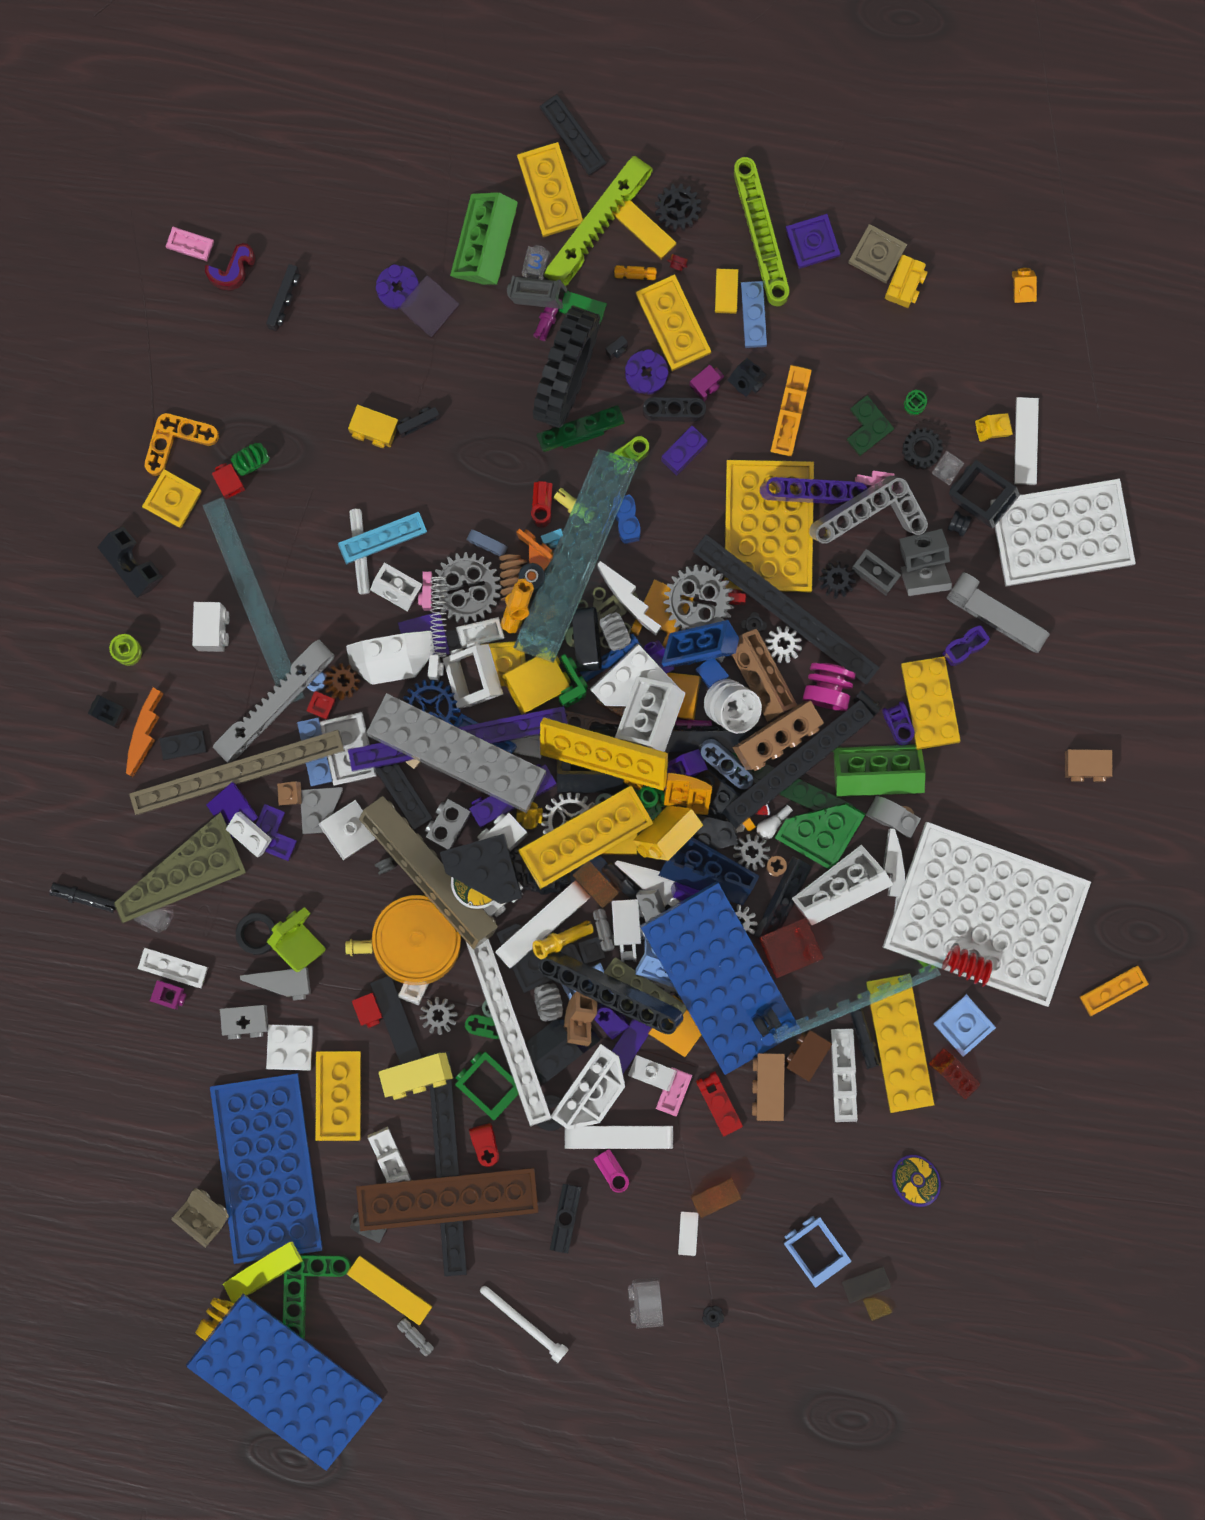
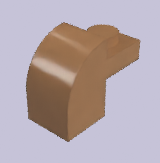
[564,991,597,1046]

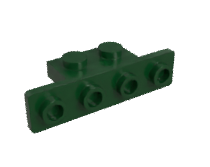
[537,405,625,452]

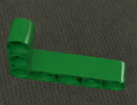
[283,1254,351,1340]

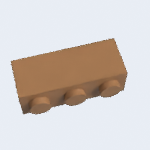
[752,1053,785,1121]

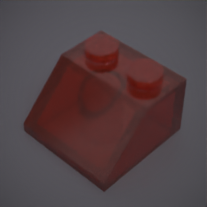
[759,918,824,978]

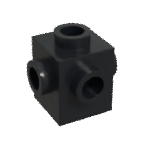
[727,358,767,397]

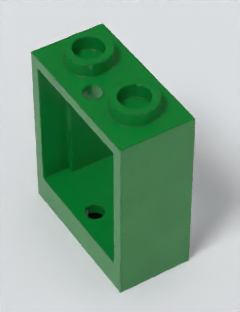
[455,1052,519,1121]

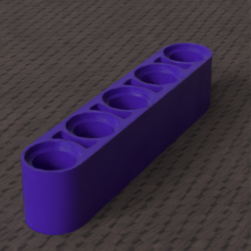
[760,477,868,504]

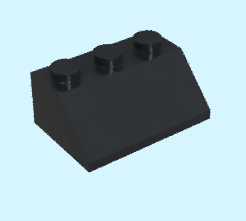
[557,760,623,793]

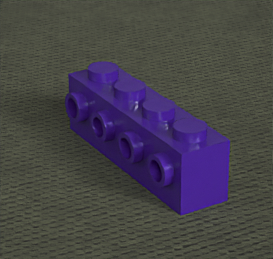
[469,764,557,829]

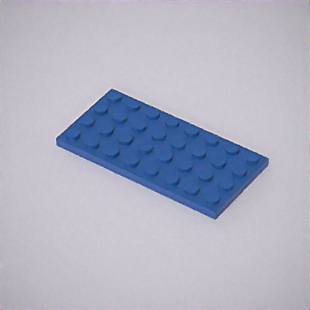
[640,881,801,1075]
[210,1074,323,1264]
[186,1294,382,1471]

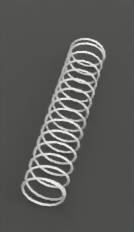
[430,577,447,657]

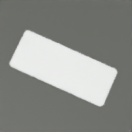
[678,1212,699,1256]

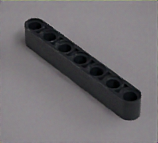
[538,952,684,1035]

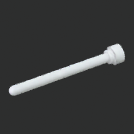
[480,1286,569,1363]

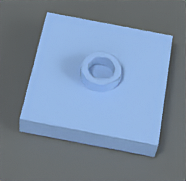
[933,994,996,1057]

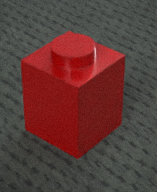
[212,463,245,500]
[352,993,383,1028]

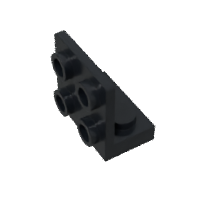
[696,760,746,819]

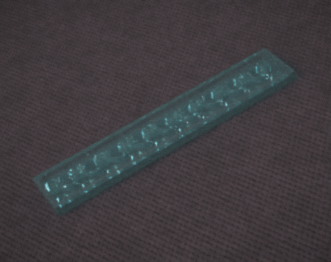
[513,449,638,663]

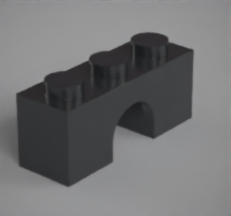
[97,526,163,598]

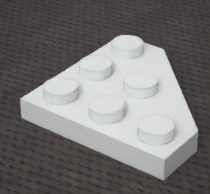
[590,644,680,706]

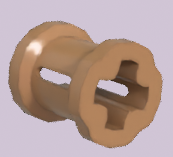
[766,856,787,877]

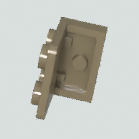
[171,1188,229,1248]

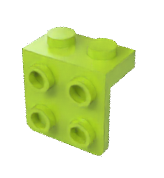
[267,907,325,972]

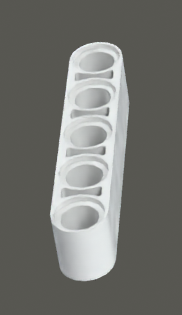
[495,880,591,969]
[565,1126,673,1149]

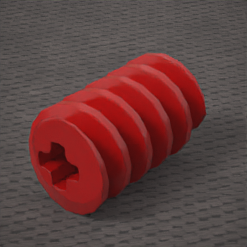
[942,945,993,987]

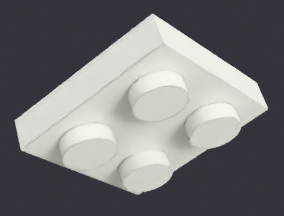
[266,1025,313,1070]

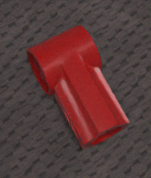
[531,481,553,528]

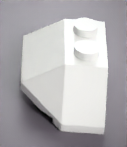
[346,631,435,685]
[551,1044,625,1130]

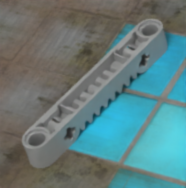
[213,640,335,763]

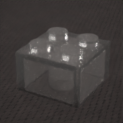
[628,1277,664,1329]

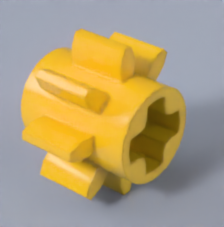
[516,802,543,829]

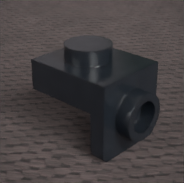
[88,695,128,729]

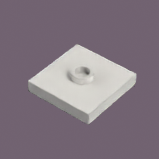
[318,800,376,860]

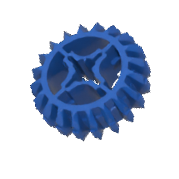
[403,680,461,726]

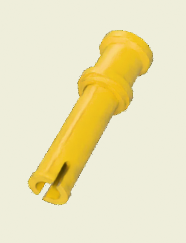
[532,920,593,959]

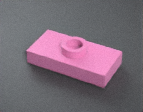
[166,227,214,261]
[656,1067,692,1116]

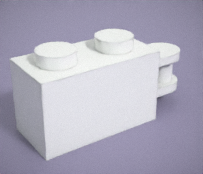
[612,899,645,963]

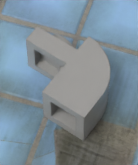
[866,796,921,838]

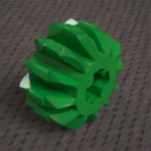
[231,443,270,475]

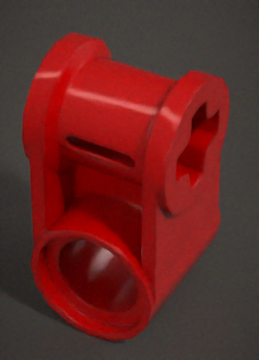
[469,1123,499,1167]

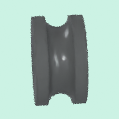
[375,857,397,875]

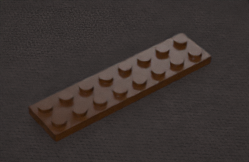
[356,1168,538,1231]

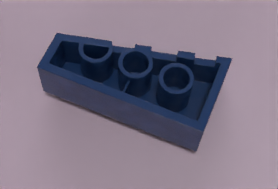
[658,837,760,906]

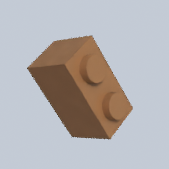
[1065,750,1112,782]

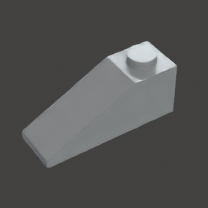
[240,968,311,1001]

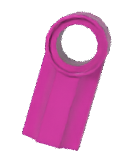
[593,1149,629,1193]

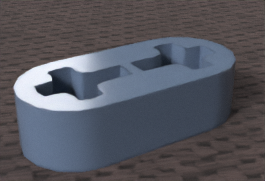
[466,529,508,557]

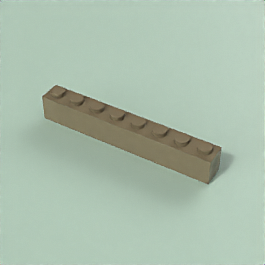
[359,796,498,950]

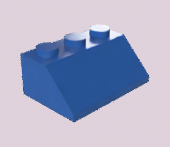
[661,620,739,667]

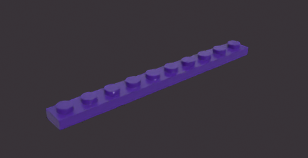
[348,706,568,772]

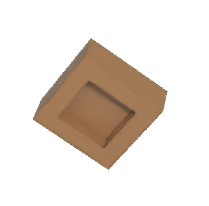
[277,781,302,806]

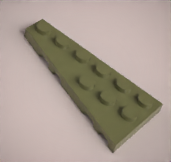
[114,812,246,923]

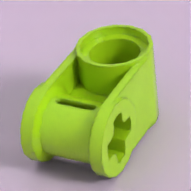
[608,436,650,476]

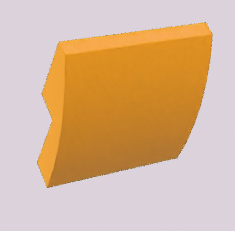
[664,773,712,815]
[648,996,701,1057]

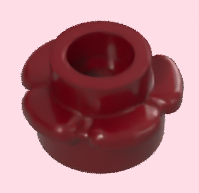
[667,254,688,271]

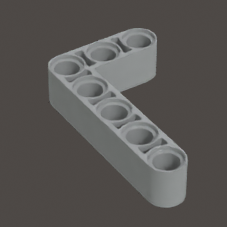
[809,476,928,543]
[947,572,1050,653]

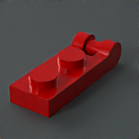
[696,1071,743,1137]

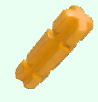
[614,265,657,280]

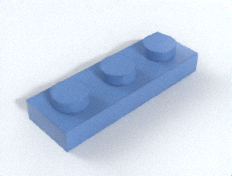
[741,281,767,348]
[297,718,333,787]

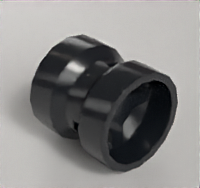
[751,1007,782,1037]

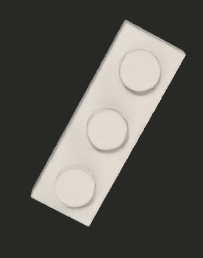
[138,948,208,989]

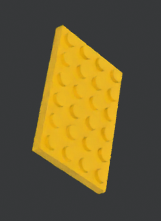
[724,460,814,592]

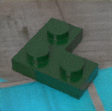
[847,395,894,457]

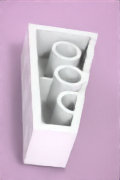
[792,845,893,925]

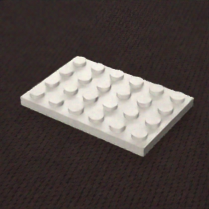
[990,479,1136,587]

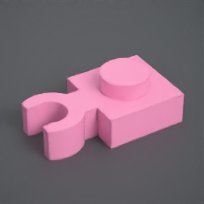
[418,572,433,611]

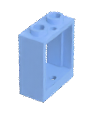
[783,1216,851,1288]

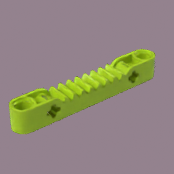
[544,156,653,286]
[734,157,789,306]

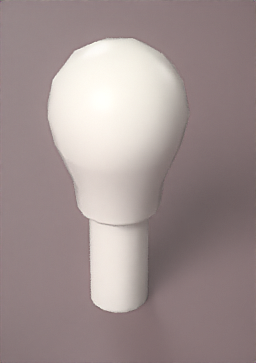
[756,805,793,839]

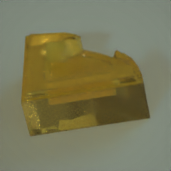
[863,1298,892,1321]

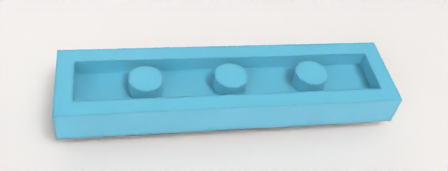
[338,512,427,564]

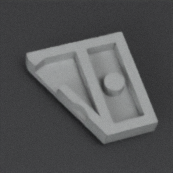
[301,787,343,834]

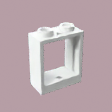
[443,642,503,709]

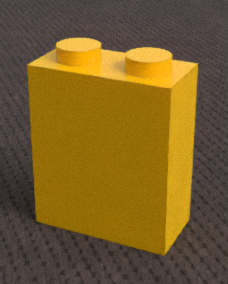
[501,650,571,715]
[633,806,703,861]

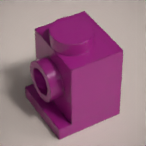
[690,365,724,401]
[150,980,186,1009]

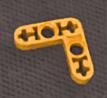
[145,413,219,476]

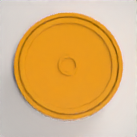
[372,895,461,985]

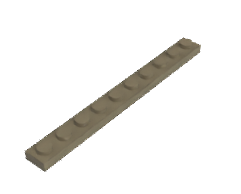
[129,730,345,815]

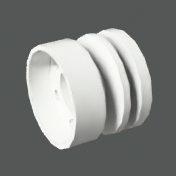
[704,679,762,734]

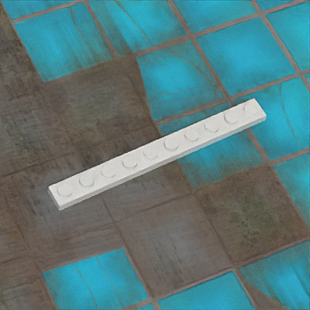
[465,939,551,1126]

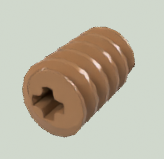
[499,555,527,601]

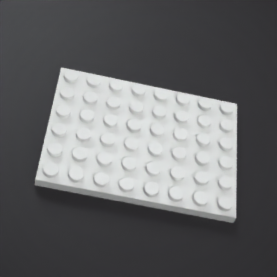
[882,822,1091,1007]

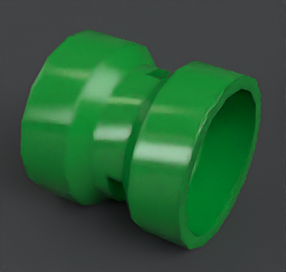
[904,390,927,416]

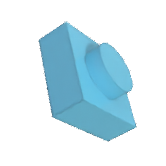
[541,529,564,549]

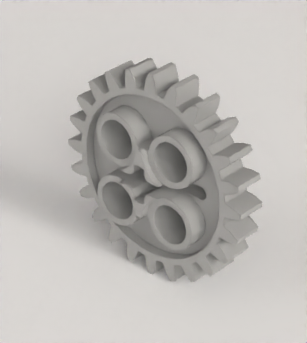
[432,552,502,624]
[663,565,734,631]

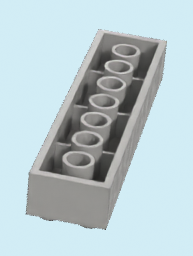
[366,693,546,813]

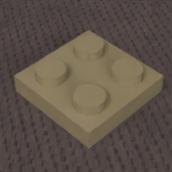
[848,224,907,283]

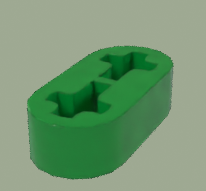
[465,1015,499,1039]

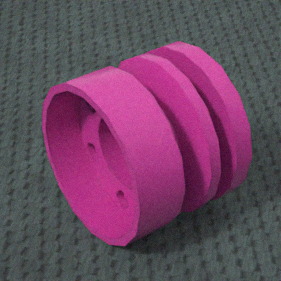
[803,663,856,711]

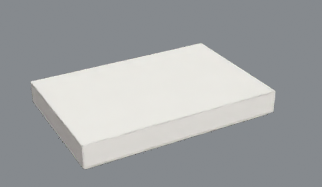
[320,712,377,786]

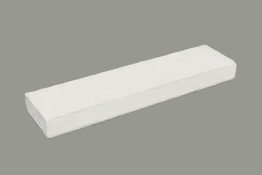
[1014,397,1039,485]

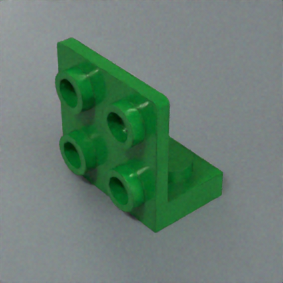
[559,654,588,709]

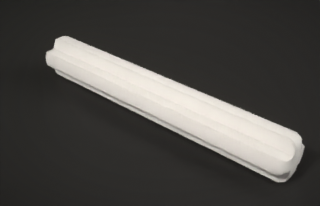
[349,509,370,594]

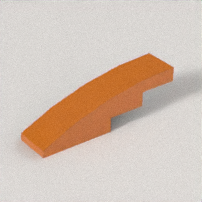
[126,687,164,777]

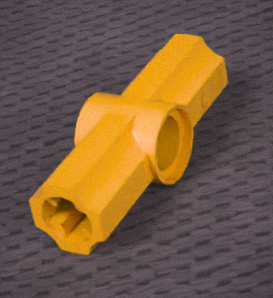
[501,579,534,633]

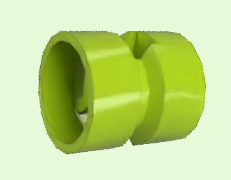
[109,634,143,666]

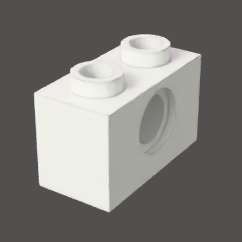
[370,563,422,611]

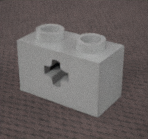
[220,1005,268,1040]

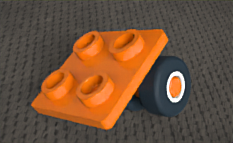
[516,529,555,593]

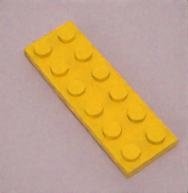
[540,718,668,791]
[518,785,654,889]
[866,974,934,1113]

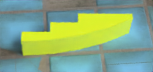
[223,1241,303,1303]

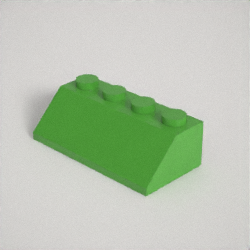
[450,193,518,284]
[833,745,926,796]

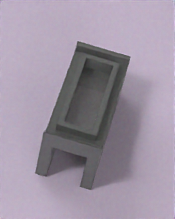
[507,276,567,309]

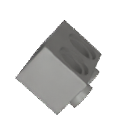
[425,799,472,850]

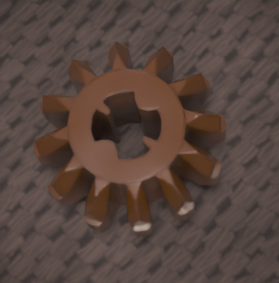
[322,663,360,701]

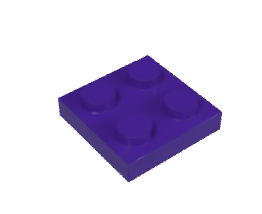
[786,214,840,269]

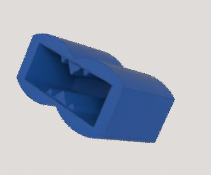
[614,494,640,544]

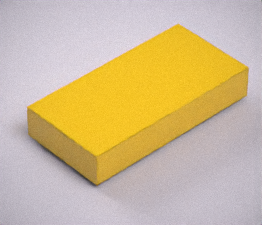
[715,269,738,314]

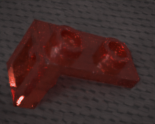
[929,1048,980,1099]

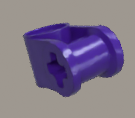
[882,701,915,745]
[594,1002,630,1040]

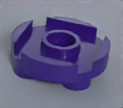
[376,265,419,309]
[625,350,668,394]

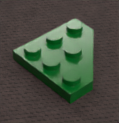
[775,803,865,869]

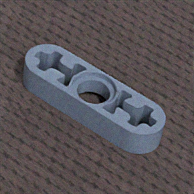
[701,739,753,789]

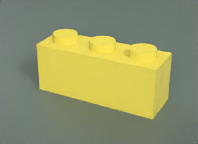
[378,1053,453,1100]

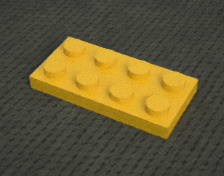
[517,142,583,237]
[635,274,711,371]
[901,656,960,750]
[316,1051,361,1141]

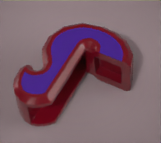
[205,243,255,291]

